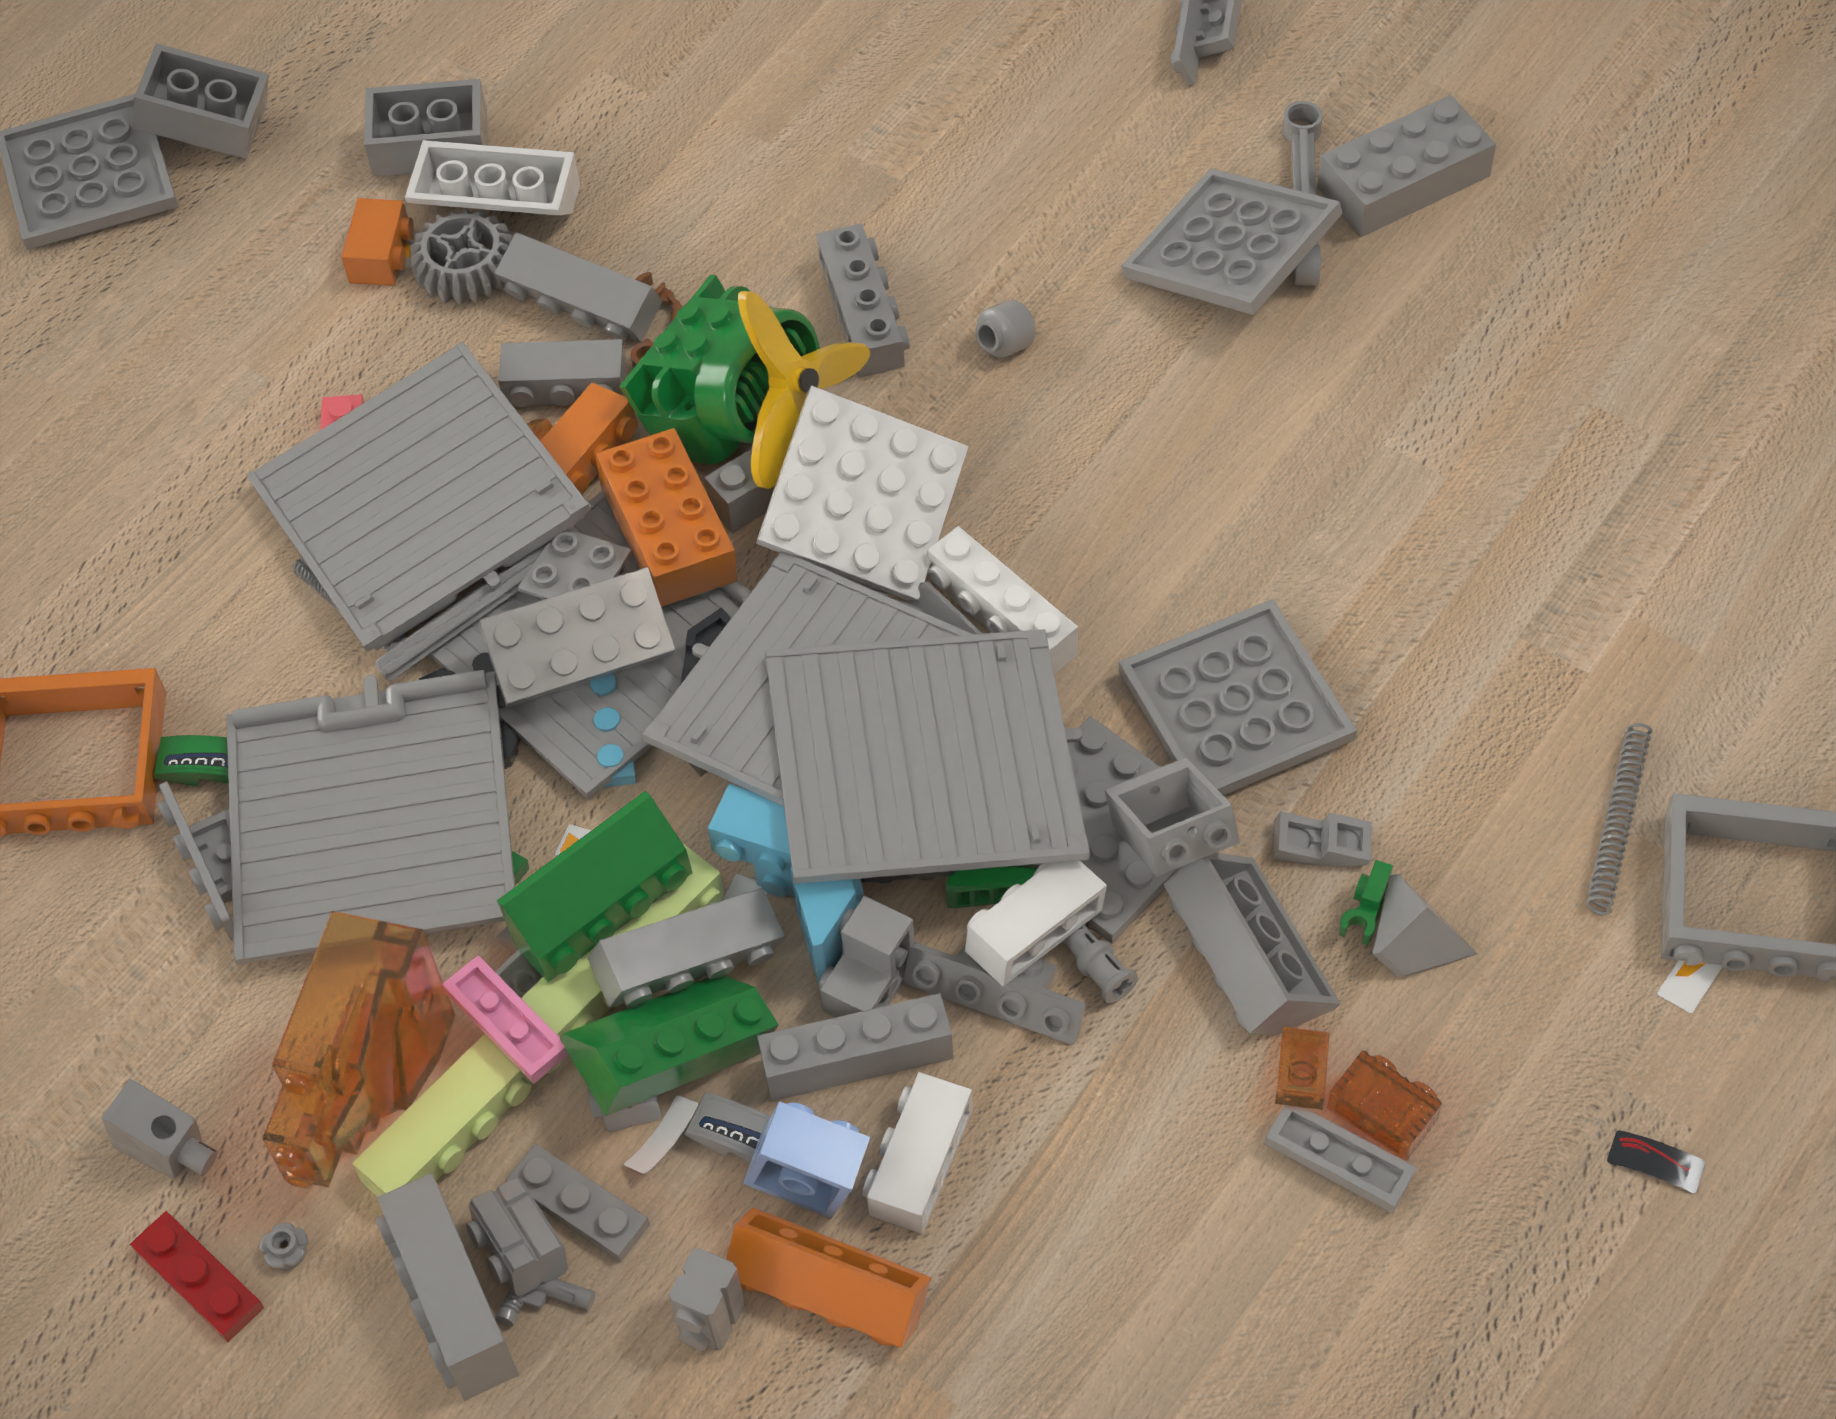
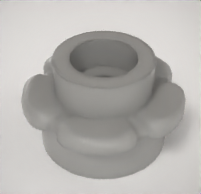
[260,1223,308,1270]

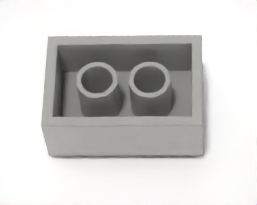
[133,43,269,159]
[364,79,488,177]

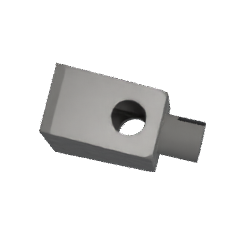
[101,1079,218,1178]

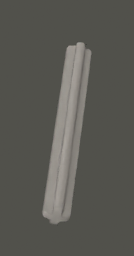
[375,546,544,681]

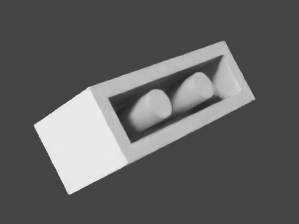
[965,860,1107,987]
[863,1072,973,1234]

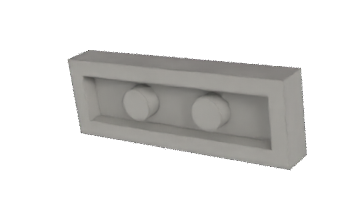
[1264,1099,1417,1214]
[506,1143,650,1263]

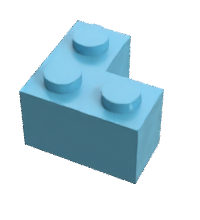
[708,784,795,898]

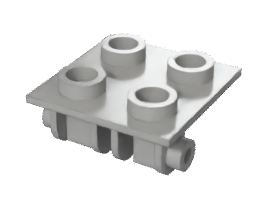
[517,529,633,599]

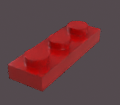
[129,1211,264,1342]

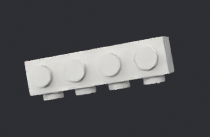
[927,526,1078,674]

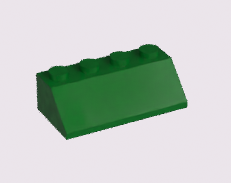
[497,791,693,982]
[560,976,779,1116]

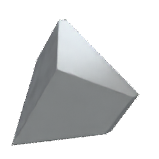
[1372,874,1477,977]

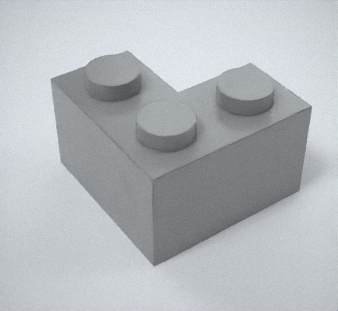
[818,896,915,1017]

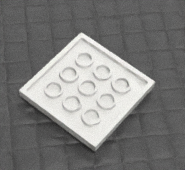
[756,386,969,601]

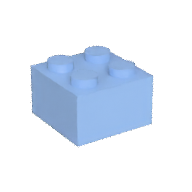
[743,1101,870,1219]

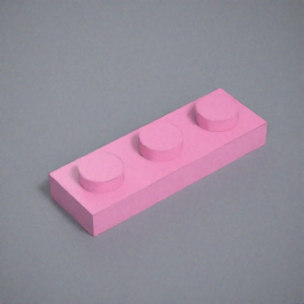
[442,955,569,1084]

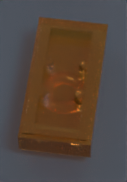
[1275,1027,1330,1110]

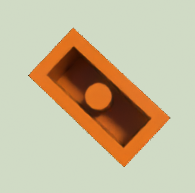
[341,198,414,286]

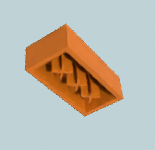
[595,428,737,607]

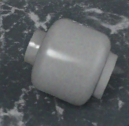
[975,300,1036,358]

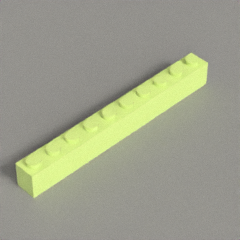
[352,844,725,1197]

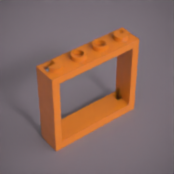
[0,668,166,837]

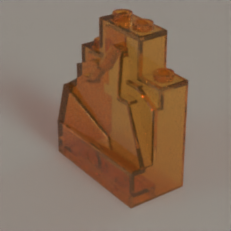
[262,911,456,1189]

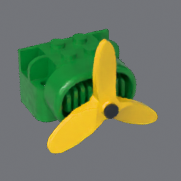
[619,274,870,489]

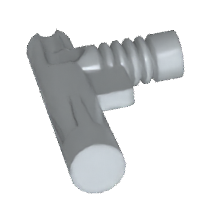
[496,1278,595,1326]

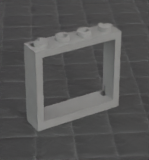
[1661,793,1836,982]

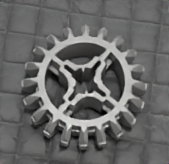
[410,208,512,306]

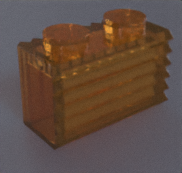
[1327,1050,1442,1161]

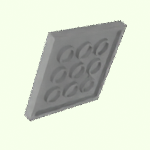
[0,94,178,250]
[1121,168,1343,315]
[1119,599,1357,795]
[1016,716,1198,944]

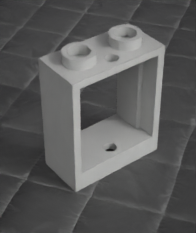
[1105,757,1240,877]

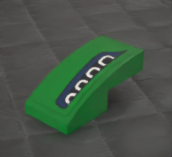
[153,735,229,787]

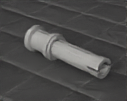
[1062,924,1138,1003]

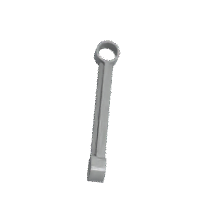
[1282,101,1322,286]

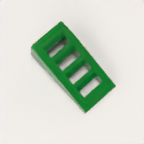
[946,866,1038,908]

